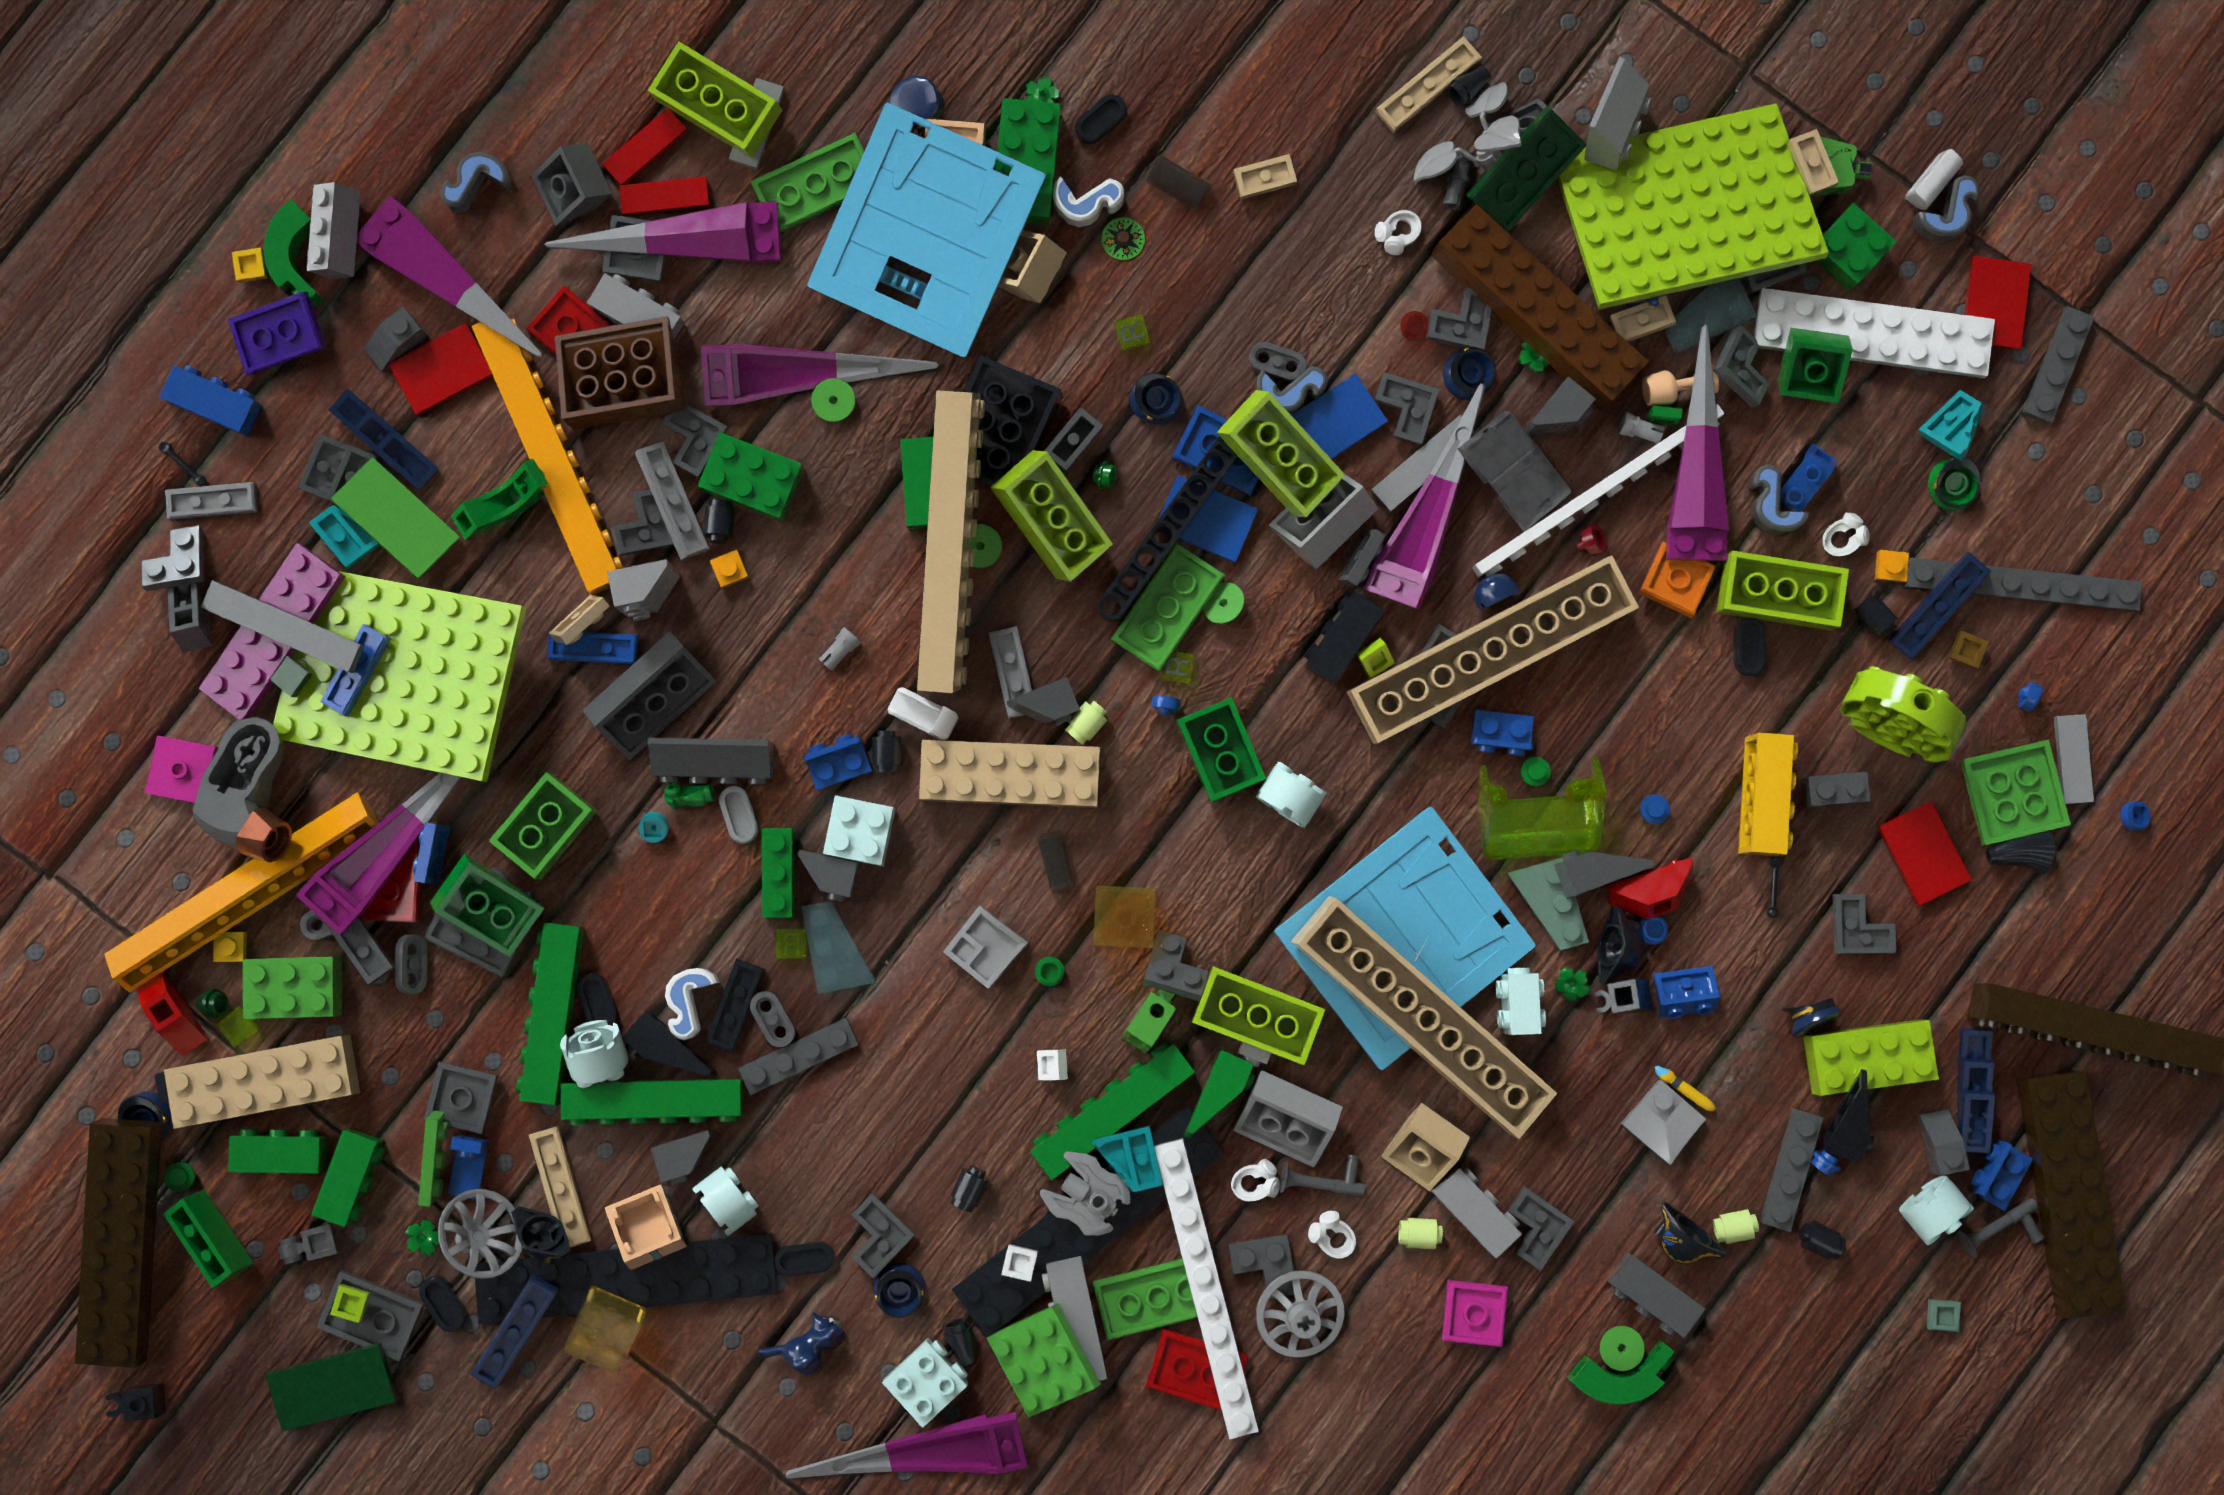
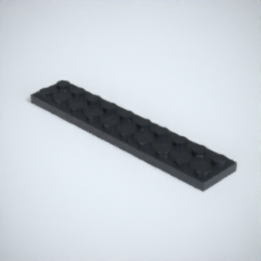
[951,1106,1224,1337]
[475,1233,778,1324]

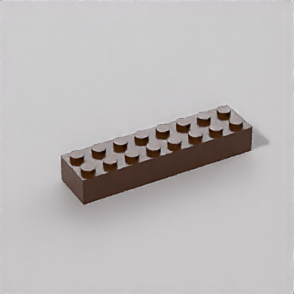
[1430,204,1649,412]

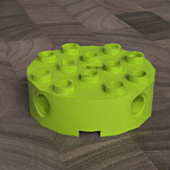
[1839,666,1967,762]

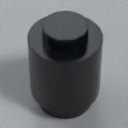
[703,499,735,544]
[1854,594,1898,638]
[872,731,902,772]
[950,1165,989,1212]
[1798,1220,1846,1260]

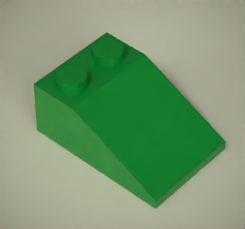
[430,853,544,957]

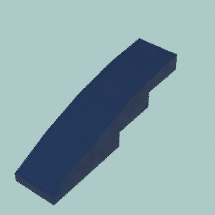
[328,388,438,489]
[1957,1027,1995,1153]

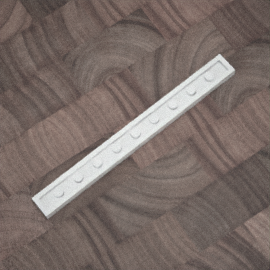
[1472,404,1724,578]
[1154,1138,1259,1439]

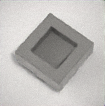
[1238,1042,1271,1067]

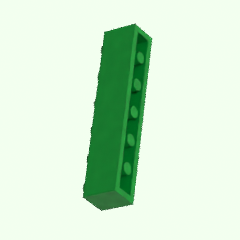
[516,923,584,1105]
[1030,1042,1195,1181]
[561,1078,744,1125]

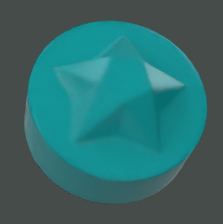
[638,812,669,843]

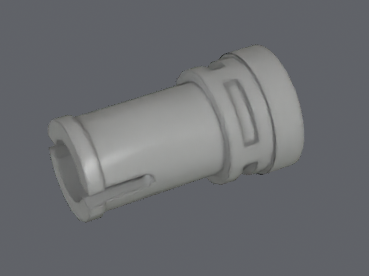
[1618,412,1664,444]
[818,627,861,671]

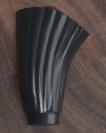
[1986,831,2057,875]

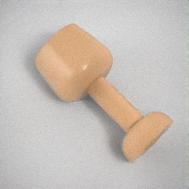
[1642,365,1719,406]

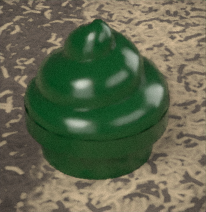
[196,989,229,1019]

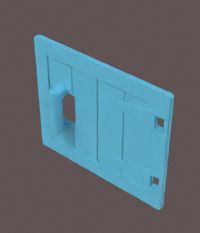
[807,103,1046,357]
[1274,807,1535,1070]

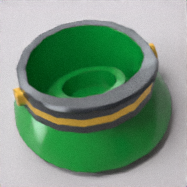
[1928,458,1982,511]

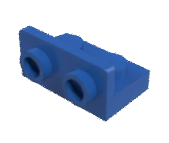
[1470,710,1534,756]
[803,733,873,791]
[413,822,450,885]
[1653,966,1720,1019]
[1970,1140,2033,1211]

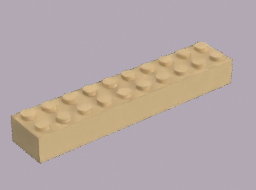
[917,390,985,693]
[1347,555,1639,744]
[1290,896,1557,1139]

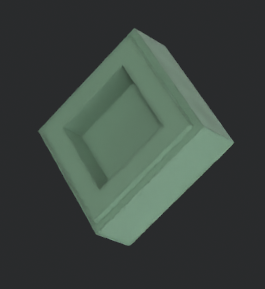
[1927,1299,1961,1332]

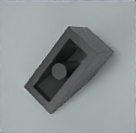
[364,306,429,372]
[1007,677,1080,726]
[798,850,860,902]
[1918,1109,1970,1176]
[651,1129,714,1186]

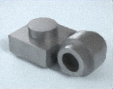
[278,1223,340,1264]

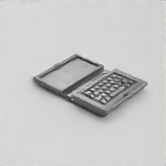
[1458,410,1571,532]

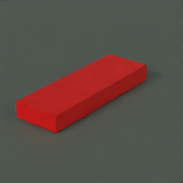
[602,108,688,185]
[619,176,710,216]

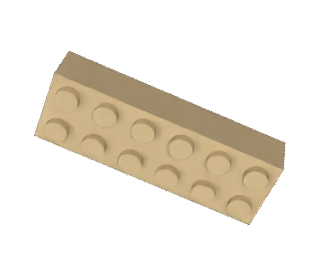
[919,740,1100,808]
[164,1035,360,1129]

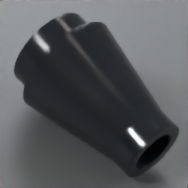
[1448,66,1491,106]
[943,1318,977,1366]

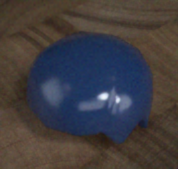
[1473,574,1521,611]

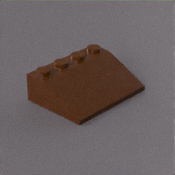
[555,316,686,430]

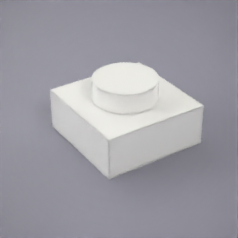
[1037,1049,1068,1080]
[1001,1244,1038,1282]

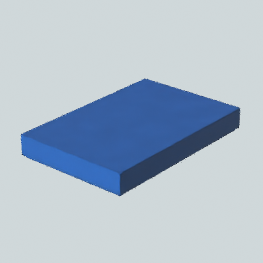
[1291,373,1388,460]
[1172,405,1259,497]
[1159,475,1258,563]

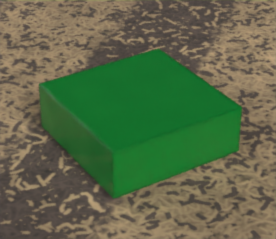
[1647,405,1683,426]

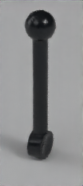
[159,441,206,487]
[1767,857,1783,918]

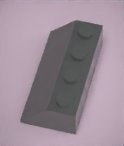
[582,631,717,760]
[648,738,775,785]

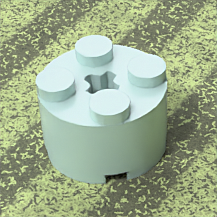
[1255,761,1327,828]
[560,1020,629,1088]
[692,1166,759,1236]
[1899,1175,1974,1245]

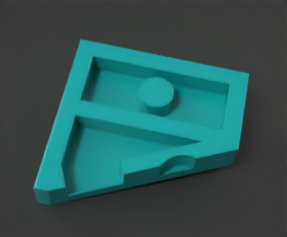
[1919,390,1984,461]
[309,505,380,570]
[1092,1126,1163,1192]

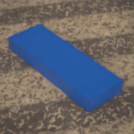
[320,624,391,717]
[547,630,638,665]

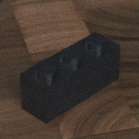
[1303,591,1385,686]

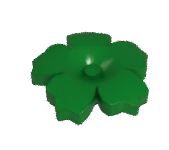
[1025,77,1060,103]
[1518,342,1549,374]
[1554,967,1591,1001]
[405,1220,439,1257]

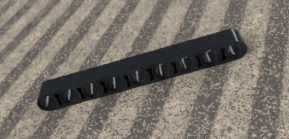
[1099,436,1239,622]

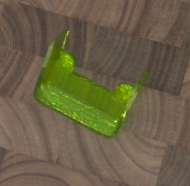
[1478,757,1607,859]

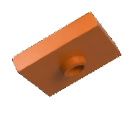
[1639,541,1716,619]

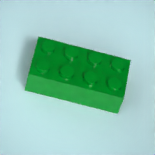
[995,98,1061,227]

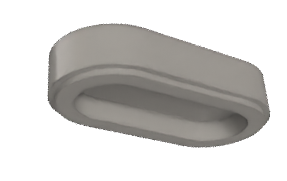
[719,786,759,844]

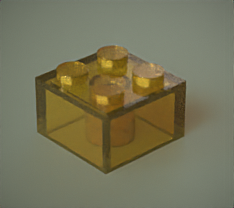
[1093,886,1156,948]
[563,1285,647,1374]

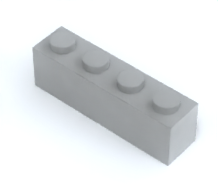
[1042,1256,1107,1381]

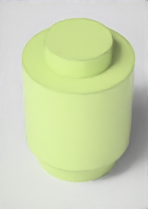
[1065,701,1108,745]
[1713,1209,1759,1244]
[1398,1218,1443,1249]

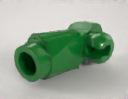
[664,783,715,810]

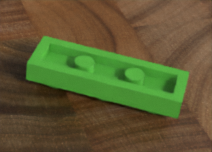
[418,1110,449,1207]

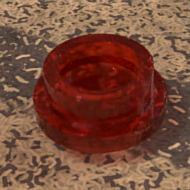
[1400,311,1429,341]

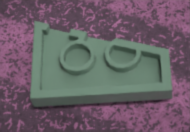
[1506,858,1589,950]

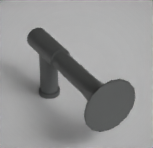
[1280,1154,1365,1197]
[1957,1198,2044,1258]

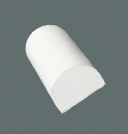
[1905,149,1963,210]

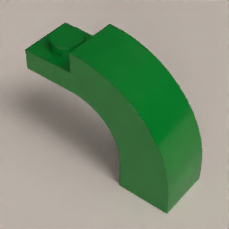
[263,199,324,307]
[451,459,548,541]
[1566,1340,1675,1404]

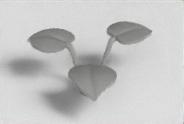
[1414,82,1522,184]

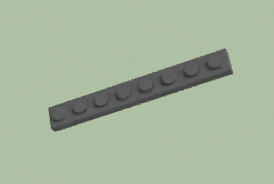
[1903,557,2142,612]

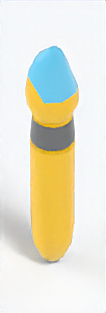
[1655,1066,1715,1111]

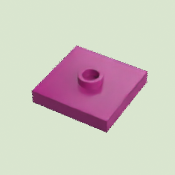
[145,735,218,803]
[1442,1280,1508,1347]

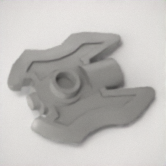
[1040,1152,1131,1236]

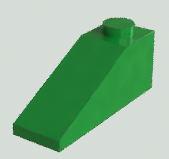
[1184,1050,1255,1138]

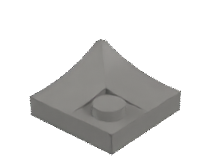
[943,905,1029,989]
[1620,1079,1706,1165]

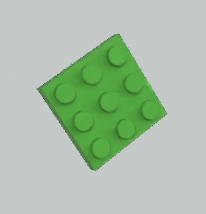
[1960,739,2071,846]
[987,1303,1101,1418]

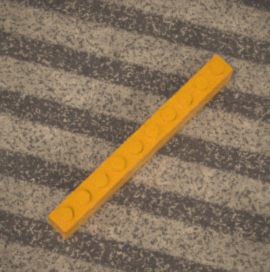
[472,316,625,595]
[104,792,379,993]

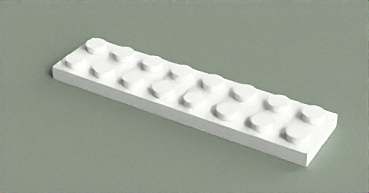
[1754,288,1995,378]

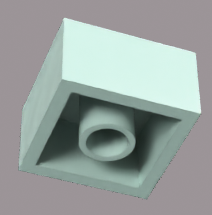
[823,796,896,867]

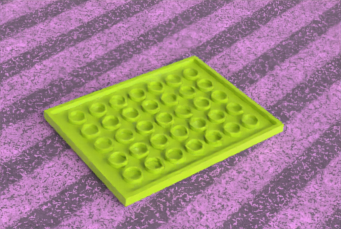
[1557,103,1829,309]
[273,571,527,782]

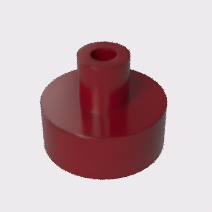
[1576,524,1608,556]

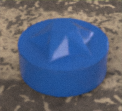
[2018,681,2043,712]
[1151,695,1181,716]
[2120,801,2150,831]

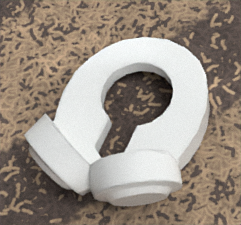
[1375,210,1421,255]
[1822,512,1870,556]
[1231,1159,1280,1201]
[1308,1211,1356,1258]

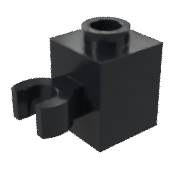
[1594,979,1653,1015]
[105,1383,166,1421]

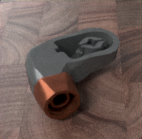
[193,717,292,863]

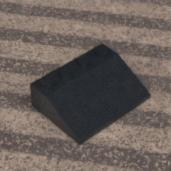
[964,355,1063,492]

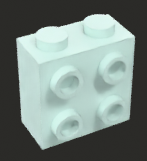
[1496,968,1546,1035]
[882,1338,968,1428]

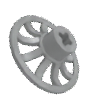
[438,1189,522,1279]
[1256,1271,1344,1357]

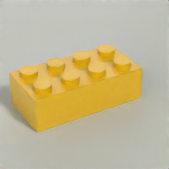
[1738,733,1798,857]

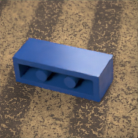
[159,365,262,437]

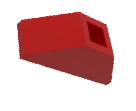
[1607,858,1693,920]
[136,971,209,1056]

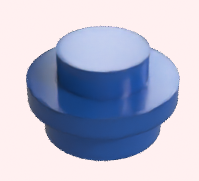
[1640,794,1670,824]
[1639,916,1668,945]
[1811,1149,1841,1176]

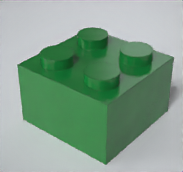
[1815,202,1897,292]
[1777,327,1853,403]

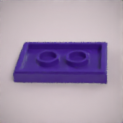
[228,292,326,375]

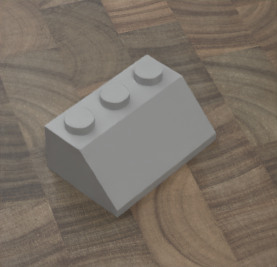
[1584,57,1652,170]
[1269,474,1379,569]
[607,559,680,621]
[1233,1070,1343,1167]

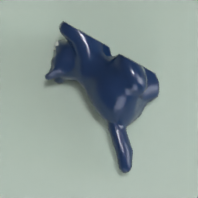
[758,1312,845,1375]

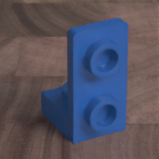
[1780,443,1837,512]
[448,1135,489,1199]

